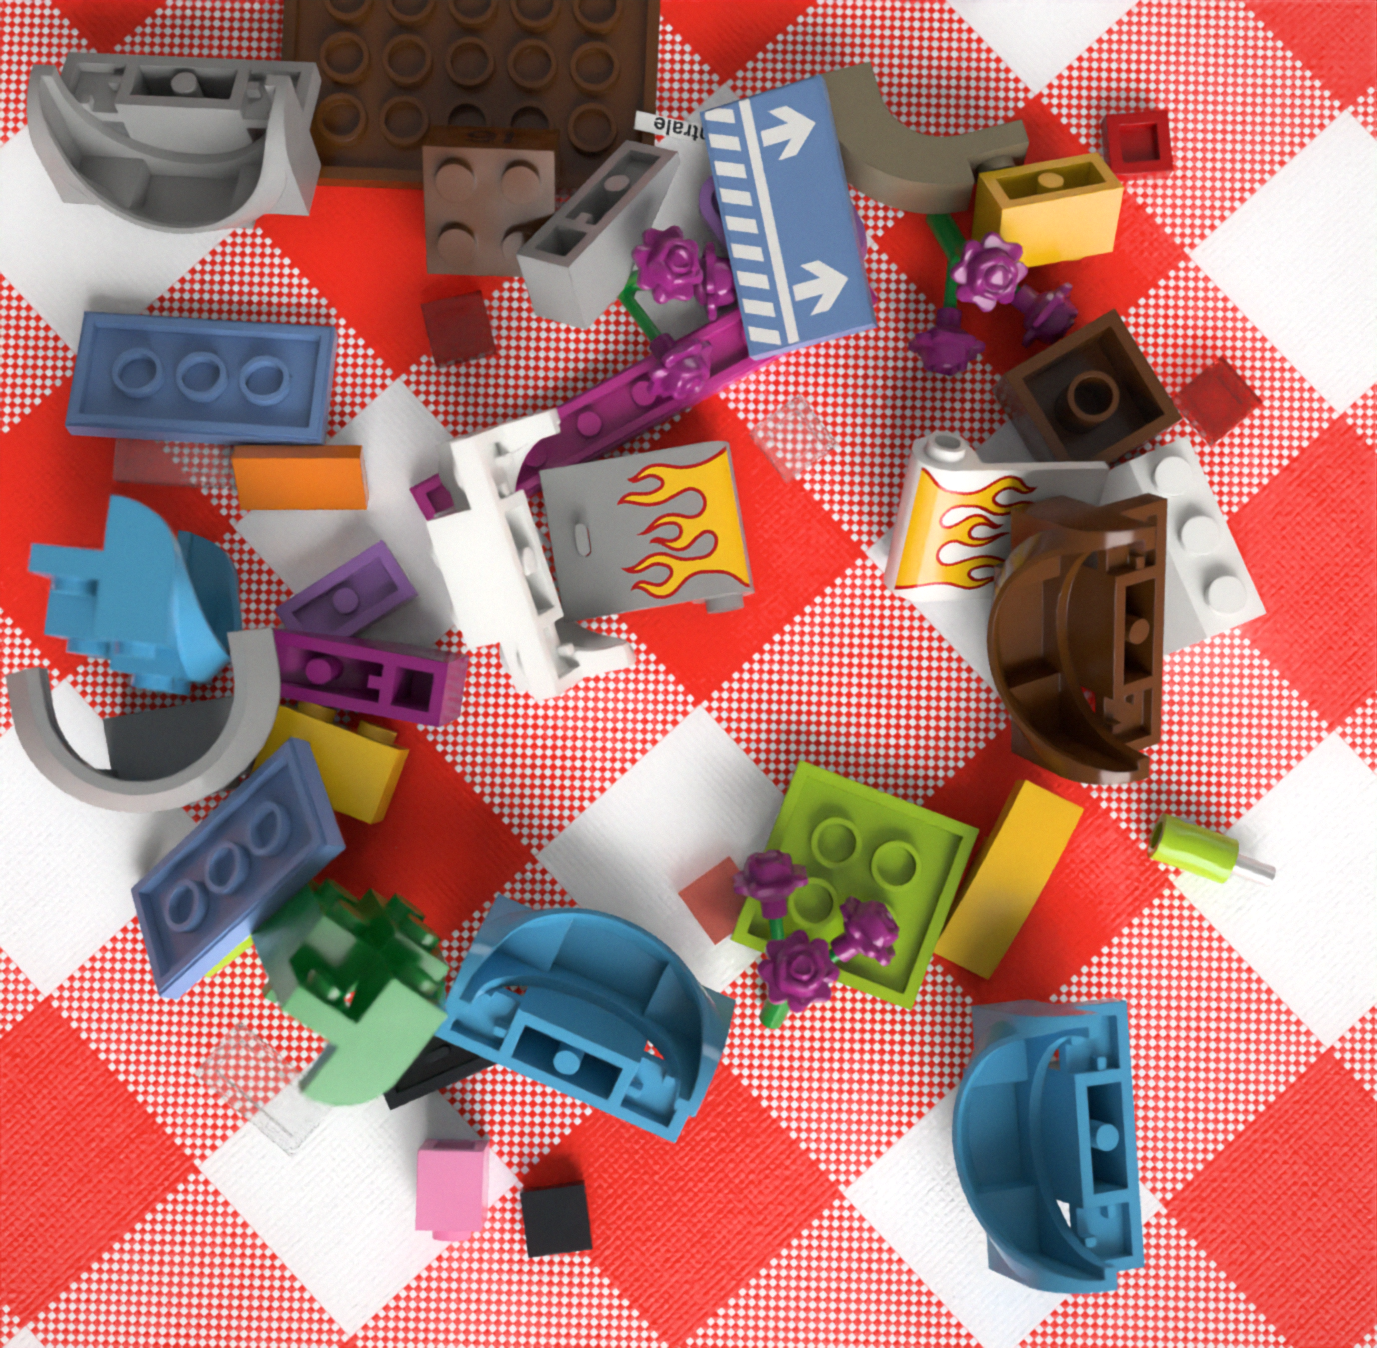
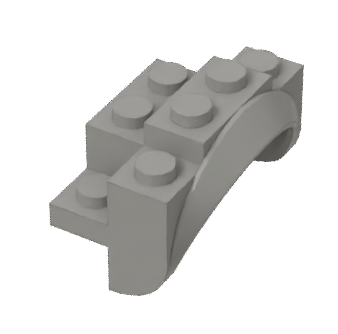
[27,52,322,234]

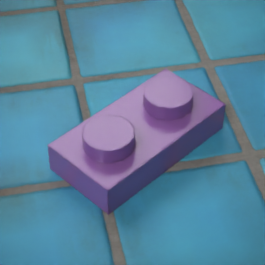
[274,540,419,637]

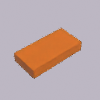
[231,445,369,510]

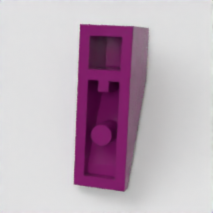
[262,627,469,727]

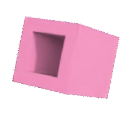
[415,1139,490,1242]

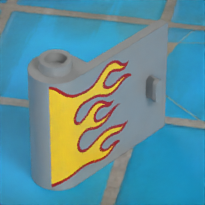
[539,441,755,623]

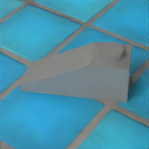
[516,140,681,330]

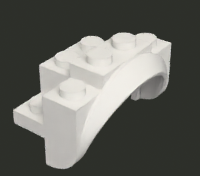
[425,408,636,702]

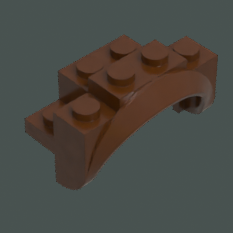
[987,493,1168,785]

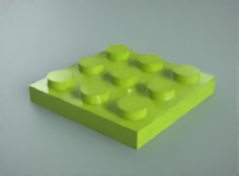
[730,760,980,1010]

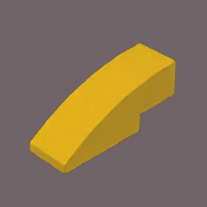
[934,780,1084,979]

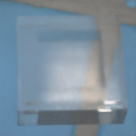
[749,394,838,484]

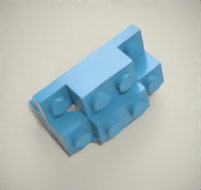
[28,494,243,695]
[434,894,736,1143]
[952,998,1145,1294]

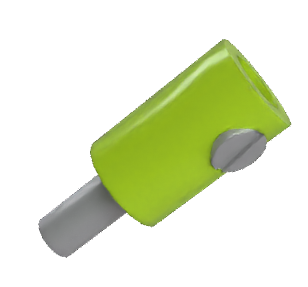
[1147,813,1276,887]

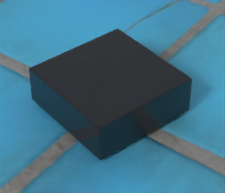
[520,1180,593,1258]

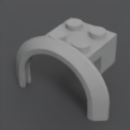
[5,627,281,813]

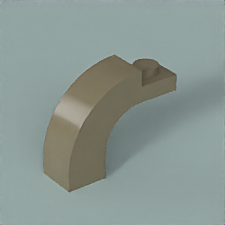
[810,62,1029,214]

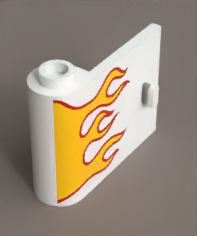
[883,431,1110,601]

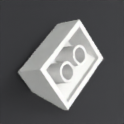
[1098,436,1267,657]

